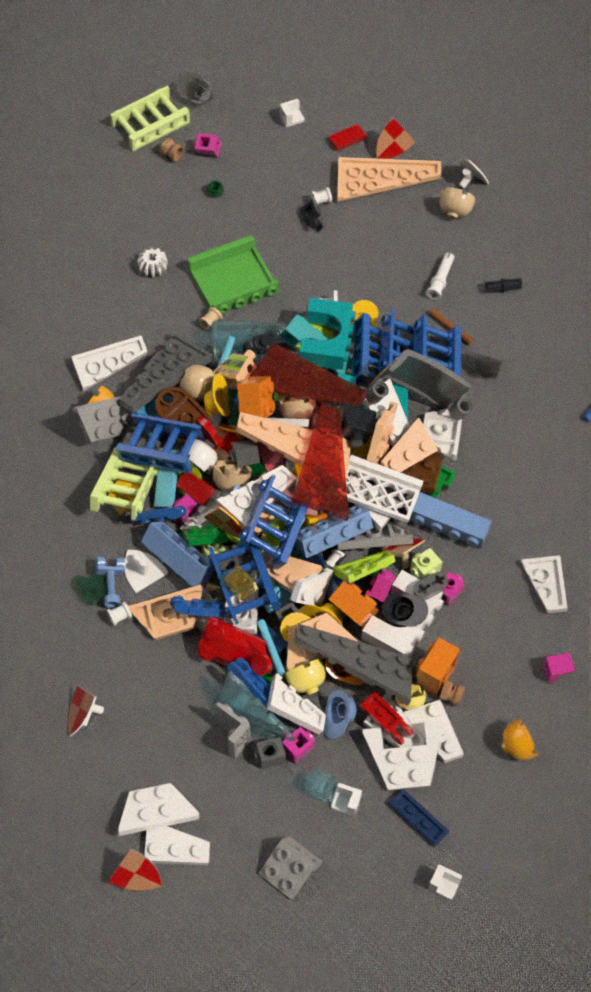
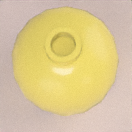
[284,659,326,695]

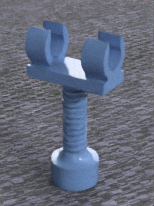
[95,556,125,608]

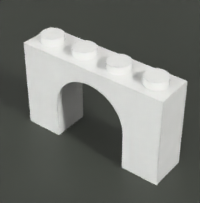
[361,570,444,657]

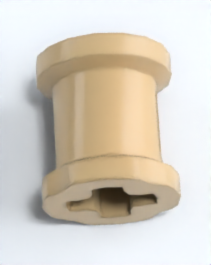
[198,307,222,331]

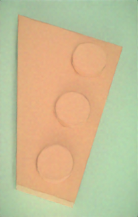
[380,418,438,472]
[258,550,322,594]

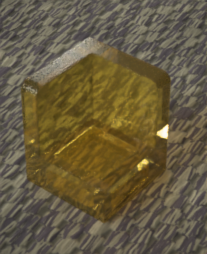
[224,565,258,601]

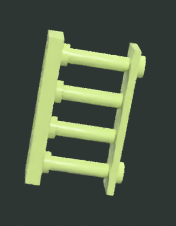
[110,86,190,151]
[90,448,158,520]

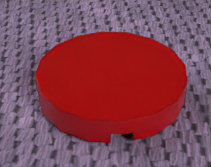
[195,416,225,449]

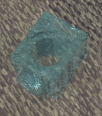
[304,769,338,803]

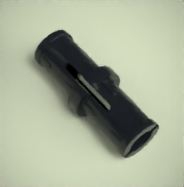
[485,277,522,293]

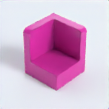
[543,653,575,683]

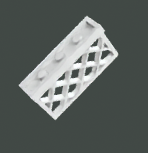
[335,455,424,523]

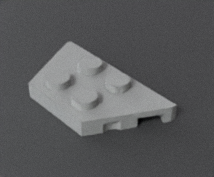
[73,396,129,442]
[338,520,413,550]

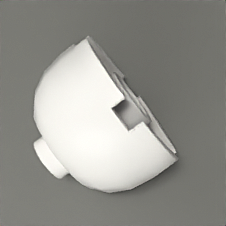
[180,439,218,475]

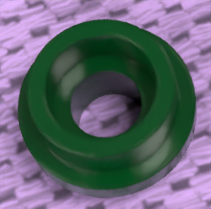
[207,180,224,197]

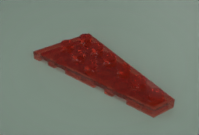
[249,343,366,407]
[291,403,349,521]

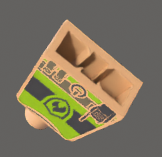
[214,350,257,390]

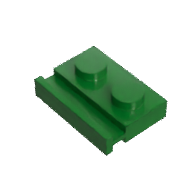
[182,524,227,546]

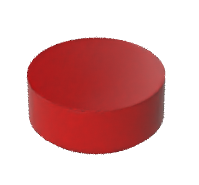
[251,654,272,675]

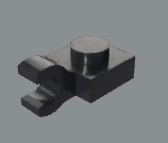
[300,199,324,232]
[242,332,277,355]

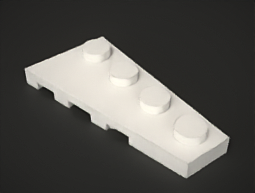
[215,465,297,528]

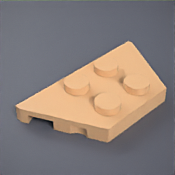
[367,401,398,466]
[128,585,203,640]
[285,613,357,672]

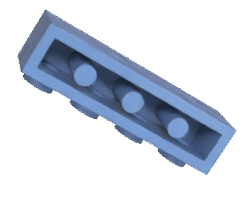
[410,492,492,548]
[294,505,373,558]
[141,521,215,587]

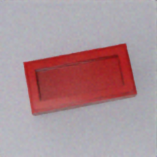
[329,124,366,151]
[176,471,216,506]

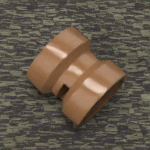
[160,138,184,162]
[440,680,466,706]

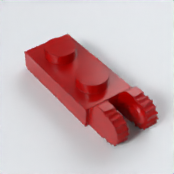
[360,691,414,745]

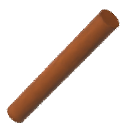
[429,308,474,345]

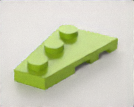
[333,551,395,583]

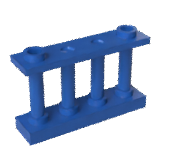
[378,308,428,373]
[352,313,401,386]
[413,314,461,377]
[115,413,206,474]
[237,475,312,569]
[207,532,281,625]

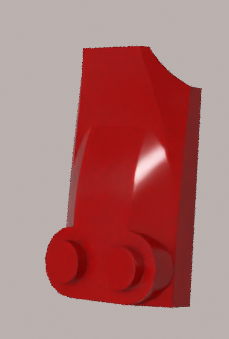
[197,617,268,676]

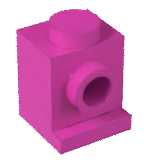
[193,133,222,158]
[169,494,198,526]
[366,568,396,602]
[439,572,465,606]
[282,727,315,764]

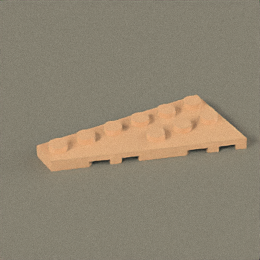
[337,157,441,202]
[236,412,351,489]

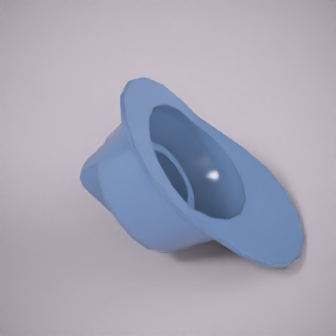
[323,690,357,739]

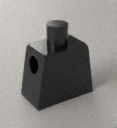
[336,403,376,448]

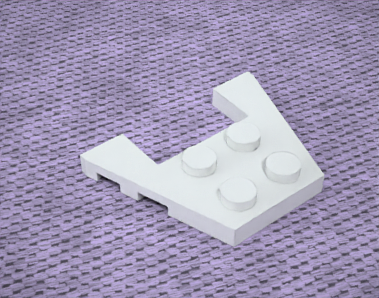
[363,721,444,791]

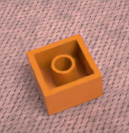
[237,376,275,418]
[329,581,379,629]
[415,637,460,697]

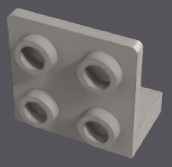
[215,702,251,759]
[259,836,323,899]

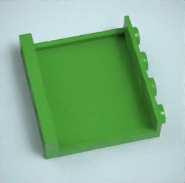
[187,235,279,314]

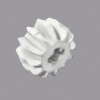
[137,247,168,278]

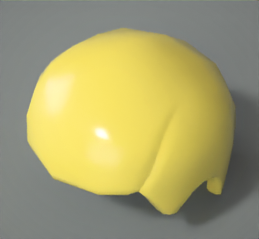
[395,684,426,710]

